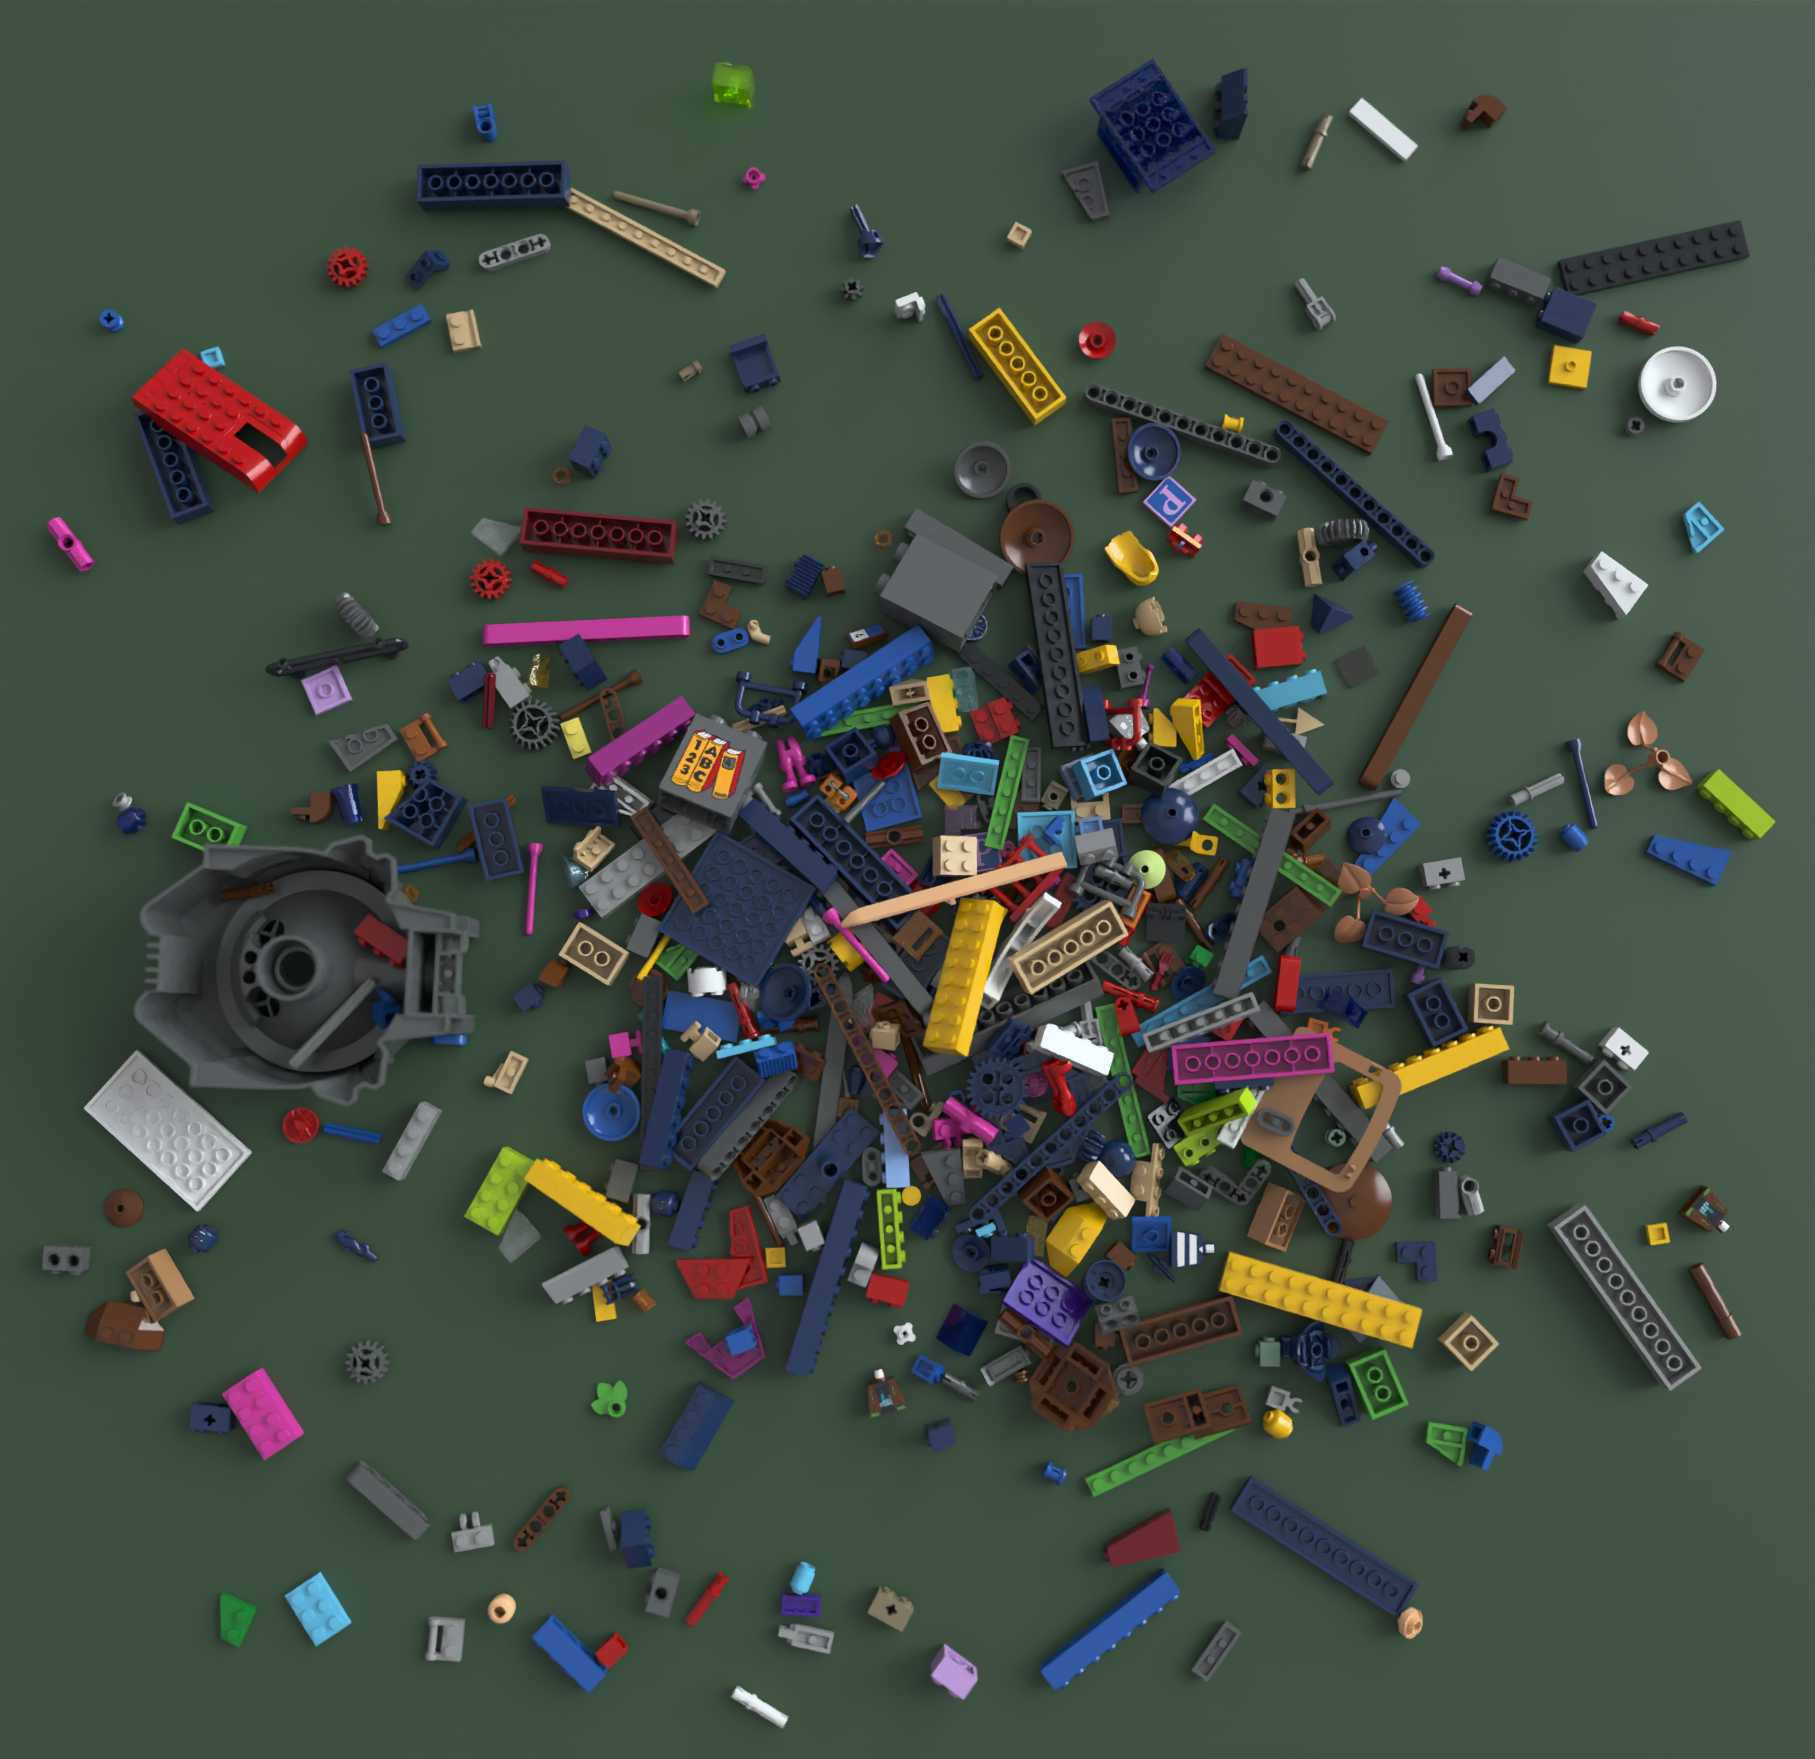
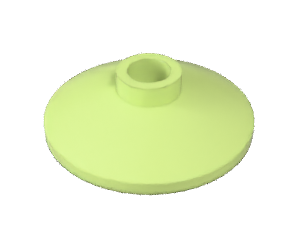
[1129,850,1166,889]

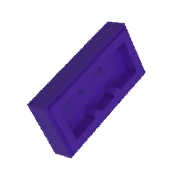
[780,1593,821,1617]

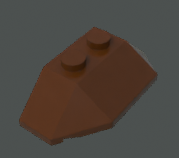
[84,1300,166,1350]

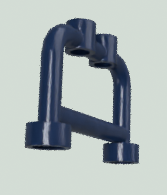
[735,671,808,729]

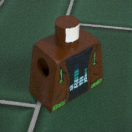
[1677,1185,1730,1233]
[868,1368,907,1418]

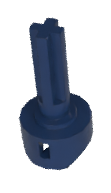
[849,205,884,259]

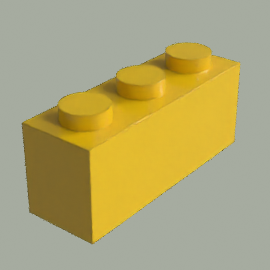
[927,674,962,735]

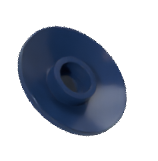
[1347,817,1386,854]
[1170,966,1205,1000]
[952,1233,990,1272]

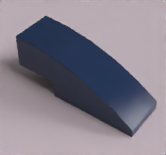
[1081,685,1110,743]

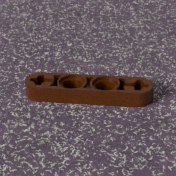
[600,688,628,742]
[513,1486,571,1552]

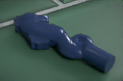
[333,1230,378,1263]

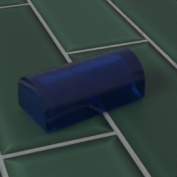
[1161,646,1199,685]

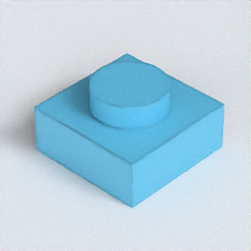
[975,1221,996,1238]

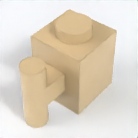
[784,918,814,957]
[680,1021,721,1062]

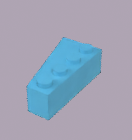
[1252,669,1328,712]

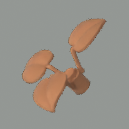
[1604,711,1692,796]
[1334,863,1419,943]

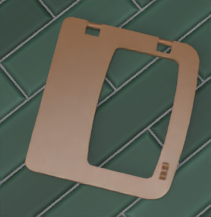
[1241,1027,1402,1192]

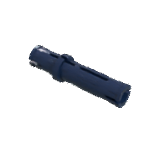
[1630,1112,1688,1150]

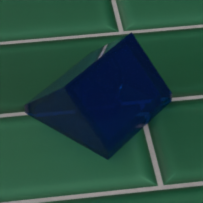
[936,1303,988,1357]

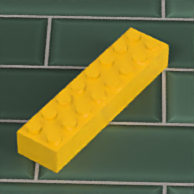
[923,898,1005,1057]
[1348,1025,1509,1109]

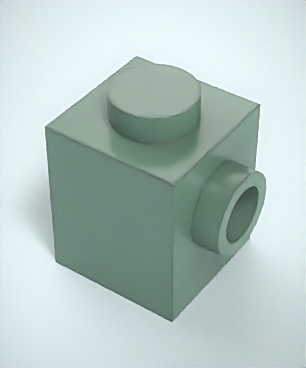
[1254,1336,1280,1367]

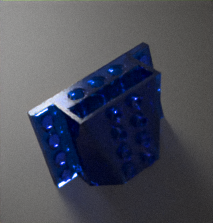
[1089,58,1216,194]

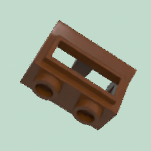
[1488,1224,1525,1270]

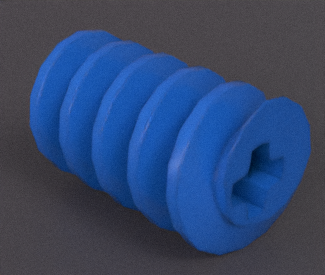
[1393,580,1432,623]

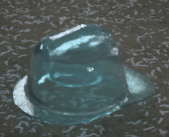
[557,849,589,893]

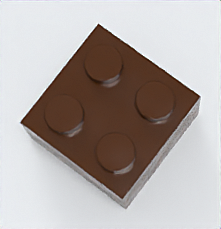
[1017,1165,1075,1223]

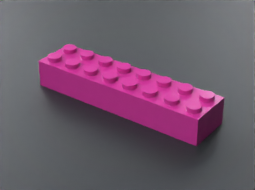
[1171,1033,1334,1086]

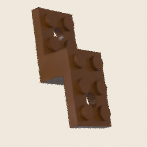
[1259,858,1346,953]
[1143,1384,1252,1445]

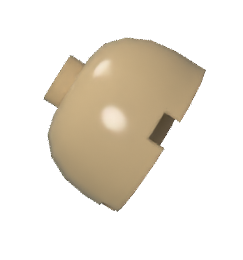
[1133,597,1167,636]

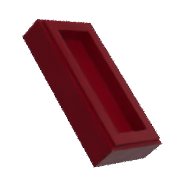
[1133,1075,1170,1103]

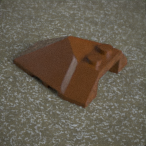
[732,1118,810,1198]

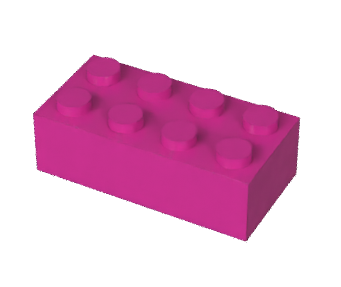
[222,1368,304,1460]

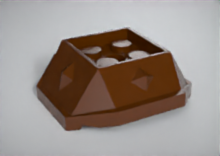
[1029,1341,1116,1432]

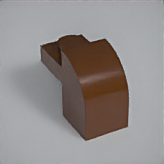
[1461,95,1508,131]
[291,792,335,824]
[604,1056,642,1094]

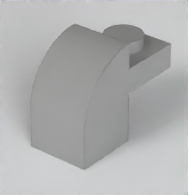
[848,1241,880,1288]

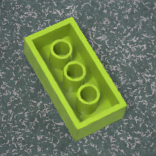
[464,1146,535,1235]

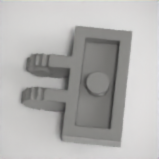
[451,1511,495,1553]

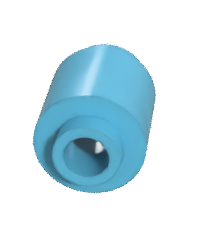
[790,1562,815,1594]

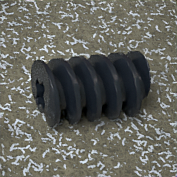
[1442,945,1476,970]

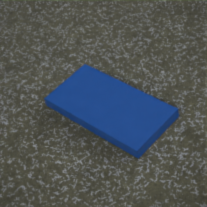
[1064,574,1086,650]
[662,990,740,1042]

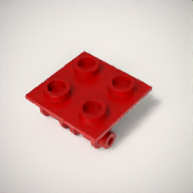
[1183,680,1229,729]

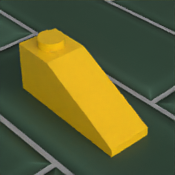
[1170,698,1205,760]
[377,770,408,831]

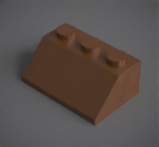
[889,702,953,772]

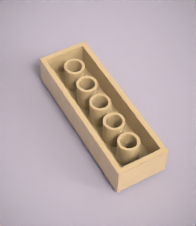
[1006,899,1129,994]

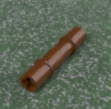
[1689,1262,1742,1340]

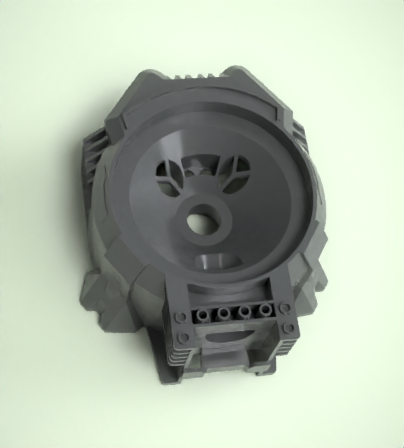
[134,835,480,1106]

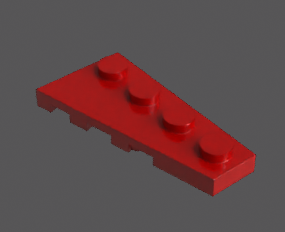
[729,1205,770,1290]

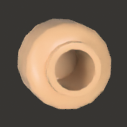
[488,1594,516,1624]

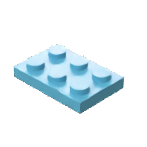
[937,752,999,796]
[716,1034,777,1059]
[285,1572,351,1646]

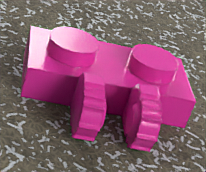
[931,1116,969,1149]

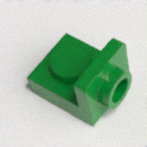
[1241,1147,1272,1169]

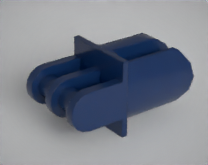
[600,1272,641,1305]

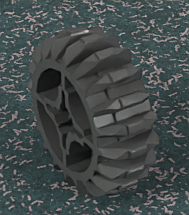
[1317,518,1369,548]
[333,592,379,639]
[508,699,560,751]

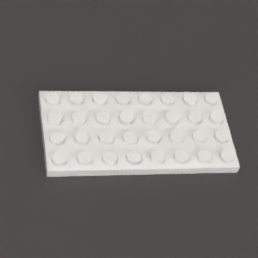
[84,1050,252,1212]

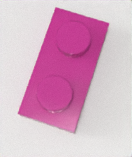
[1225,734,1259,767]

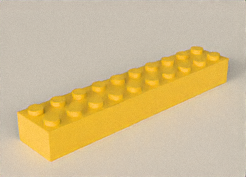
[1218,1251,1422,1348]

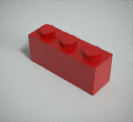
[353,914,408,970]

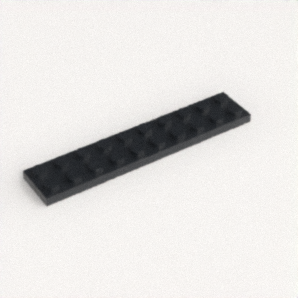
[1558,220,1750,296]
[1024,561,1090,749]

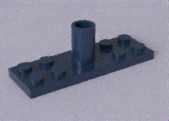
[774,1106,880,1221]

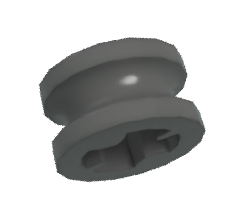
[1624,417,1644,436]

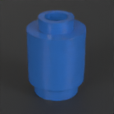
[1560,823,1589,852]

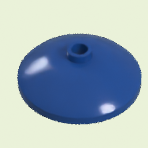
[582,1083,641,1141]

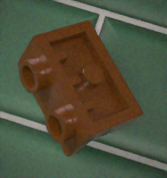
[792,1042,827,1082]

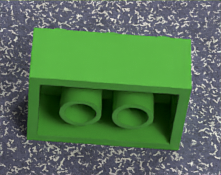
[171,802,247,851]
[1344,1345,1409,1420]

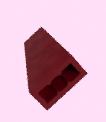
[1103,1508,1181,1568]

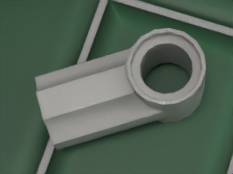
[1458,1175,1484,1216]

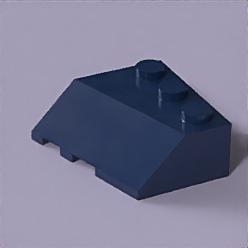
[1214,68,1248,140]
[384,778,468,849]

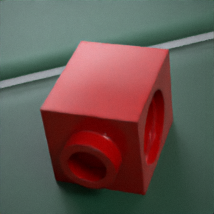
[595,1632,629,1669]

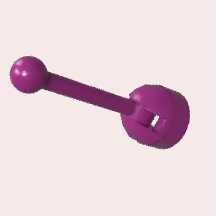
[1136,664,1154,710]

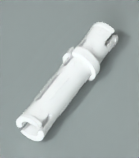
[731,1686,788,1729]

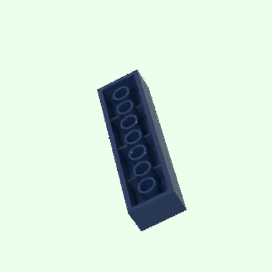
[417,160,571,210]
[789,794,923,934]

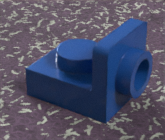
[1042,815,1065,846]
[911,1354,945,1384]

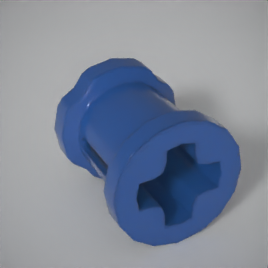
[1041,1461,1067,1486]

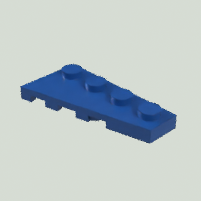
[1353,798,1421,876]
[1644,835,1732,886]

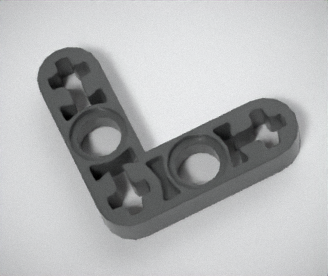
[1199,1158,1271,1206]

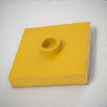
[1547,345,1592,390]

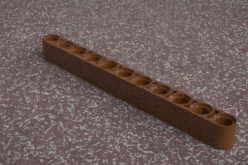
[1358,603,1473,791]
[813,963,921,1155]

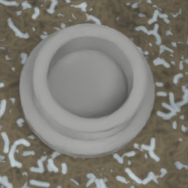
[1390,769,1410,789]

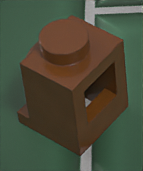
[815,658,840,686]

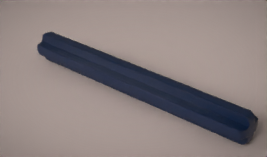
[936,294,984,380]

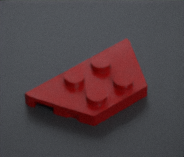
[676,1258,751,1299]

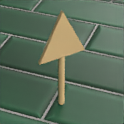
[1279,707,1324,735]

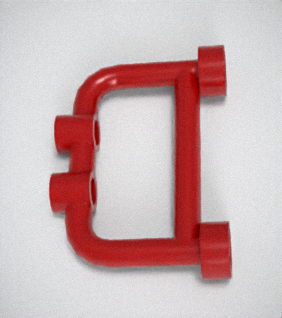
[1103,699,1144,750]

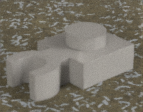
[1265,1385,1302,1413]

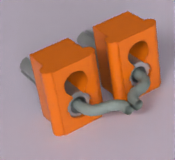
[819,773,858,810]

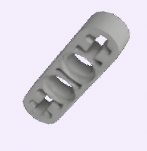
[479,234,551,271]

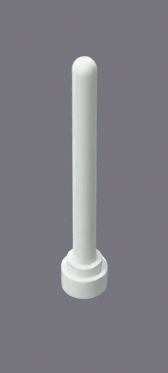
[1415,374,1453,461]

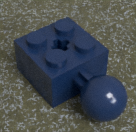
[824,724,896,785]

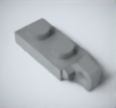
[763,1194,799,1246]
[778,1623,834,1654]

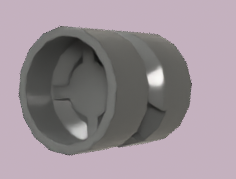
[737,405,772,439]

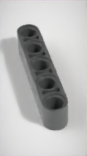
[346,1461,432,1540]

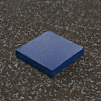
[1130,1216,1172,1252]

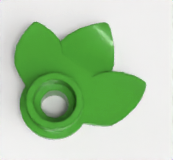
[591,1380,628,1418]

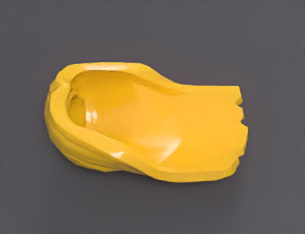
[1104,531,1159,587]

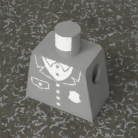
[1107,708,1150,751]

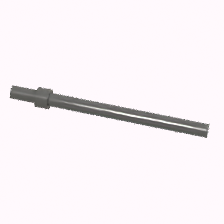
[1288,788,1402,816]

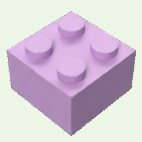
[930,1644,978,1700]

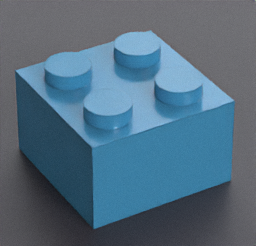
[1072,748,1127,801]

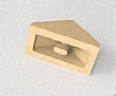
[889,679,931,706]

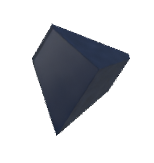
[1311,593,1354,635]

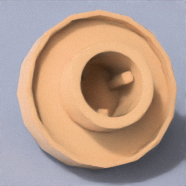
[1398,1608,1422,1638]

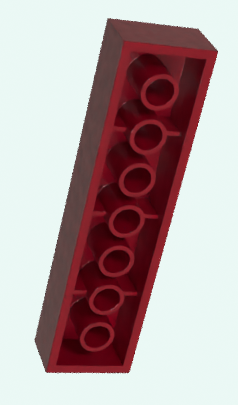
[520,507,678,565]

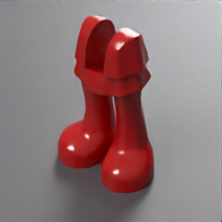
[1041,1059,1076,1116]
[563,1201,612,1257]

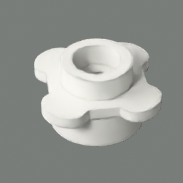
[894,1323,915,1345]

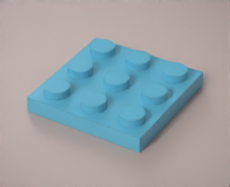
[1016,810,1077,869]

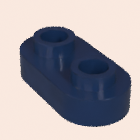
[1204,912,1237,942]

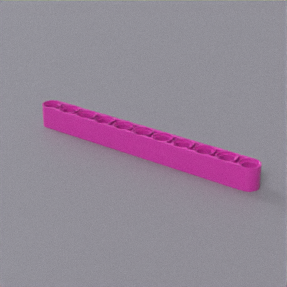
[482,616,690,647]

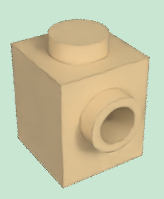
[870,1021,900,1051]

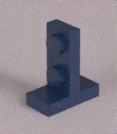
[954,1195,1006,1235]

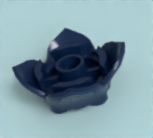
[1291,1320,1342,1382]

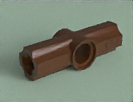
[865,825,924,849]
[997,1308,1053,1359]

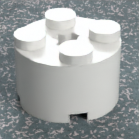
[687,966,727,997]

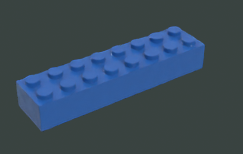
[790,625,935,741]

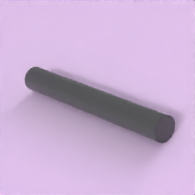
[842,780,886,824]

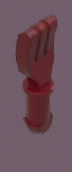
[1150,952,1174,992]

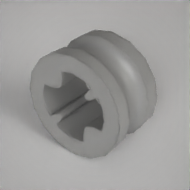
[113,792,132,811]

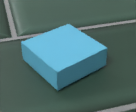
[200,347,225,369]

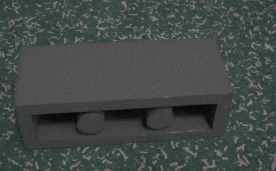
[1485,257,1551,305]

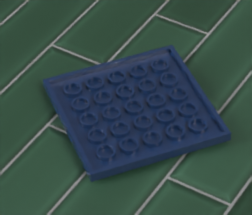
[657,831,817,989]

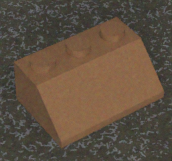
[1247,1182,1305,1252]
[125,1248,195,1323]

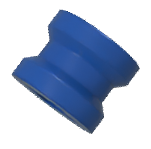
[99,309,124,333]

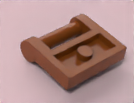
[399,713,448,763]

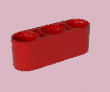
[1273,955,1300,1013]

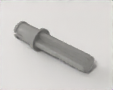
[1509,773,1564,806]

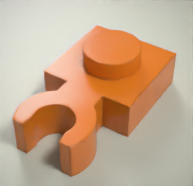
[1306,1018,1341,1042]

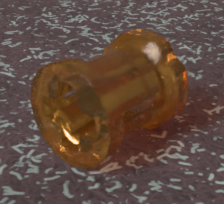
[1303,851,1326,869]
[631,1288,657,1314]

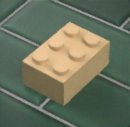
[559,922,631,986]

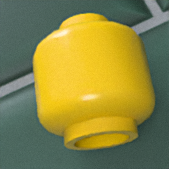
[1263,1409,1293,1439]

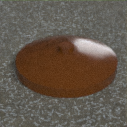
[999,499,1075,574]
[1313,1162,1392,1240]

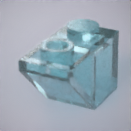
[952,666,979,713]

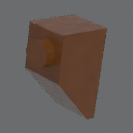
[538,958,572,989]

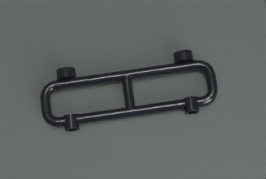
[265,637,409,680]

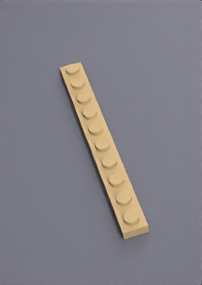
[565,188,726,289]

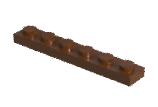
[630,806,710,914]

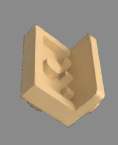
[573,826,616,872]

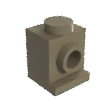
[1040,780,1068,811]

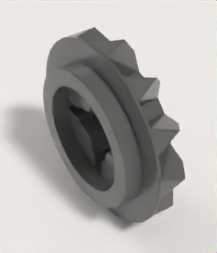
[1112,1363,1144,1395]

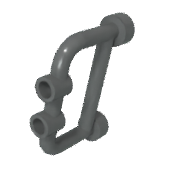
[1067,858,1145,920]

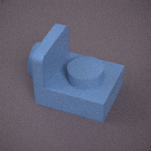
[1075,816,1103,835]

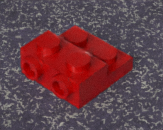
[969,697,1021,745]

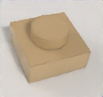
[1007,222,1032,249]

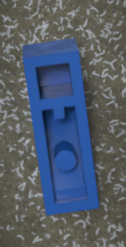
[789,616,822,676]

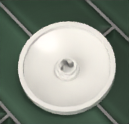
[1638,346,1716,423]

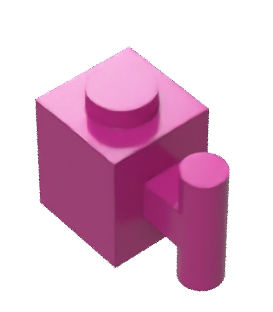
[608,1030,642,1058]

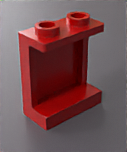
[1250,626,1305,671]

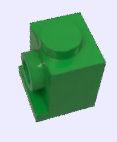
[1184,944,1214,970]

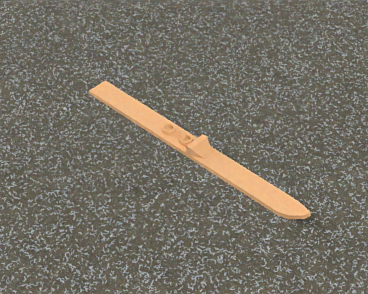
[841,852,1067,929]

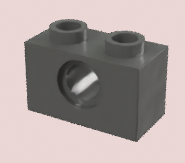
[1240,480,1287,521]
[644,1567,681,1618]

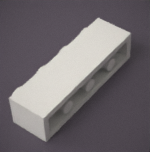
[1032,1023,1114,1077]

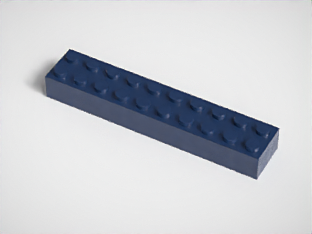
[785,1178,870,1378]

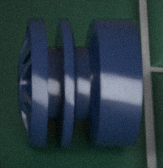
[1082,1259,1127,1304]

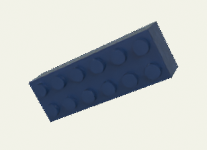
[133,411,215,524]
[671,1055,767,1172]

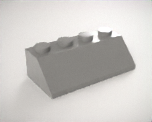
[542,1246,629,1305]

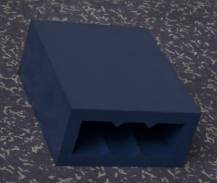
[1536,287,1597,344]

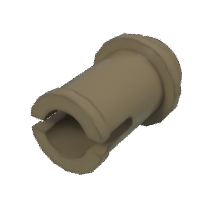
[678,360,703,382]

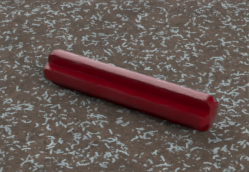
[482,673,496,728]

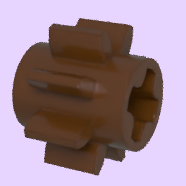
[860,962,884,984]

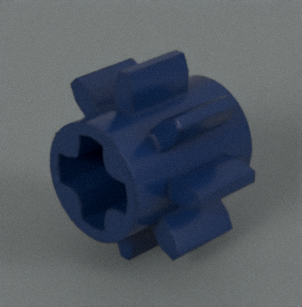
[806,753,831,777]

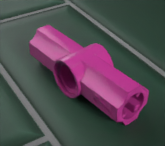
[46,517,95,572]
[942,1096,999,1145]

